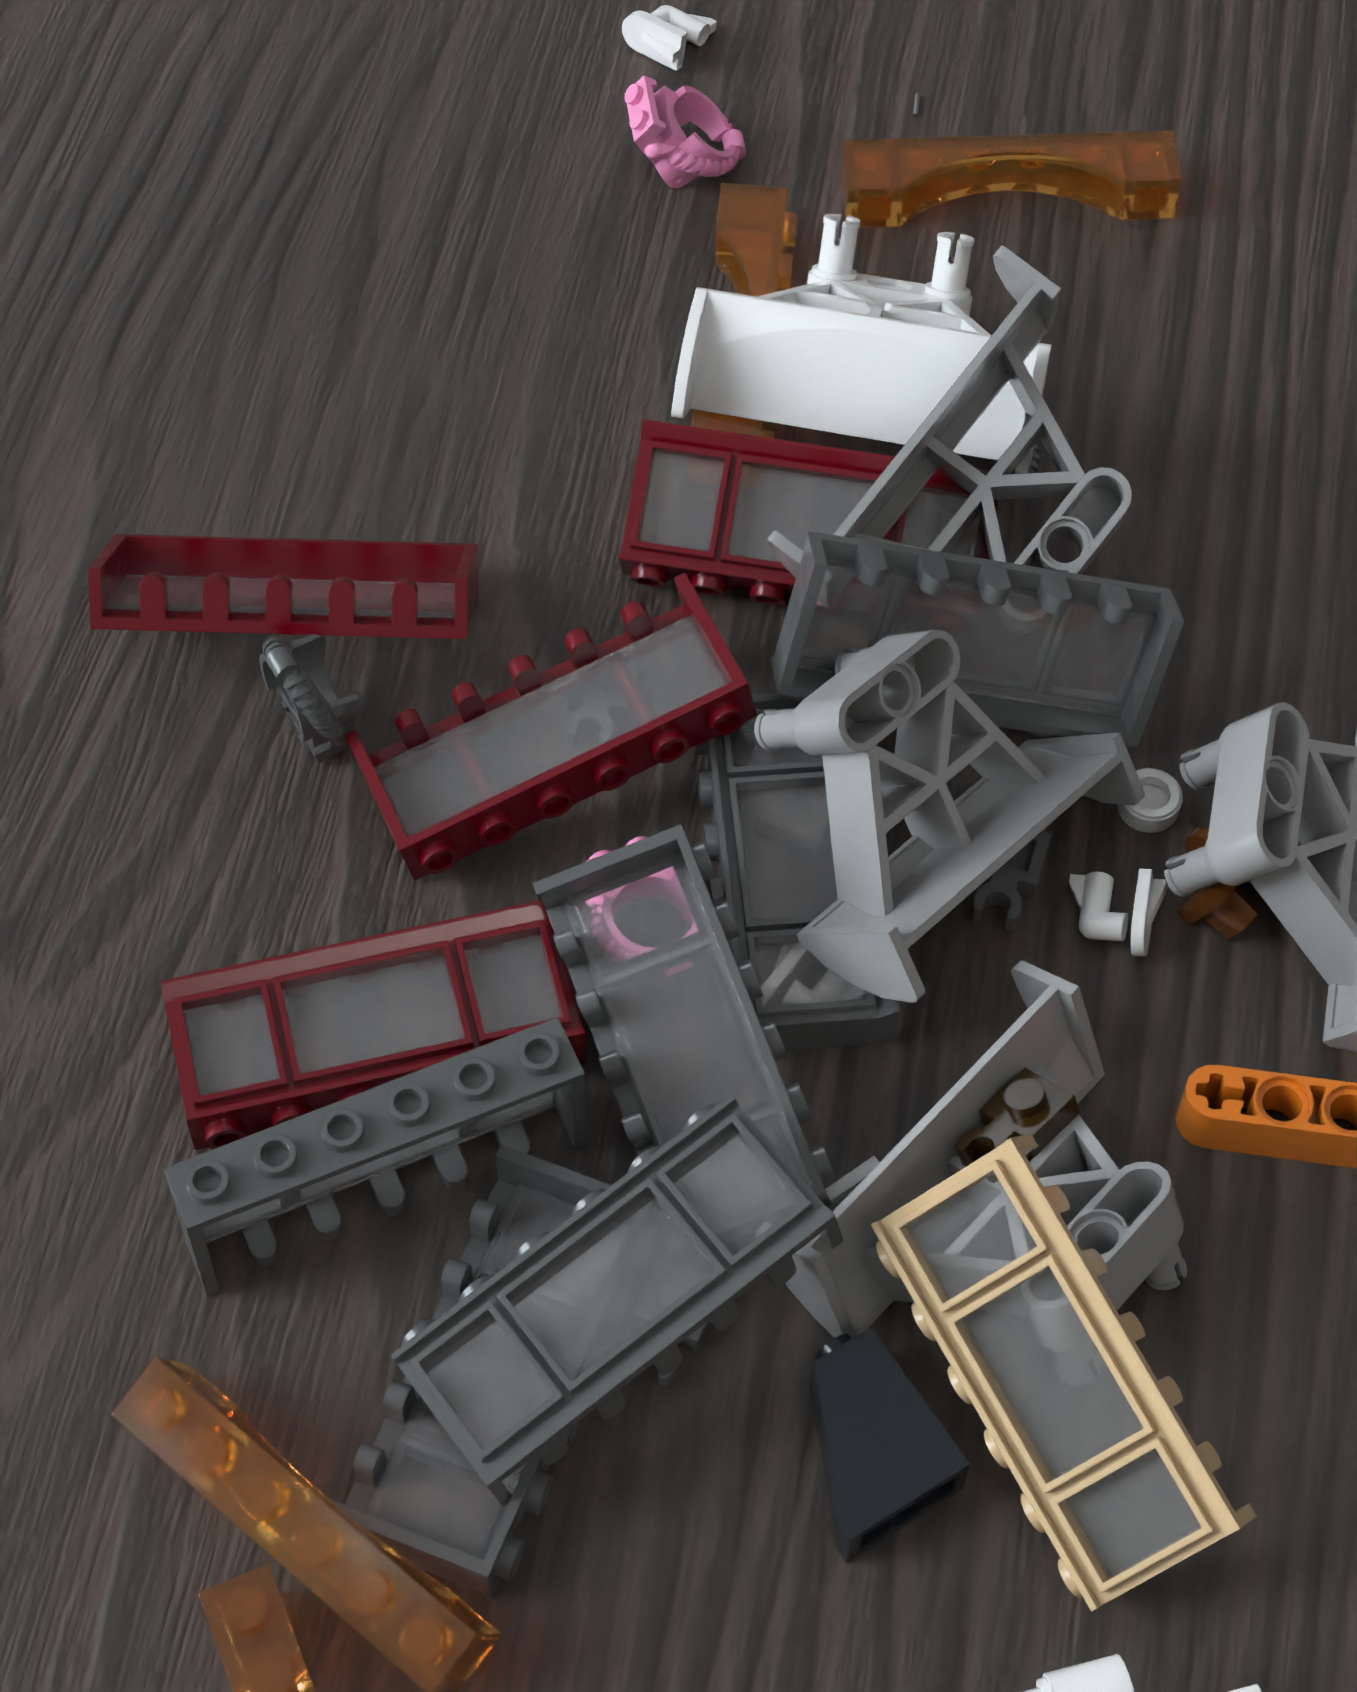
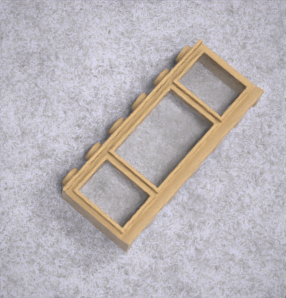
[871,1134,1257,1612]

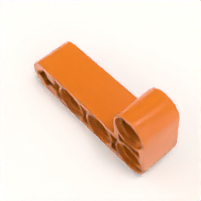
[1175,1065,1357,1169]

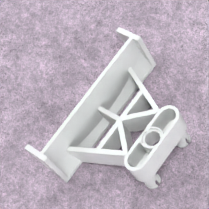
[671,214,1051,474]

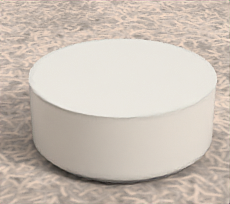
[1117,768,1183,833]

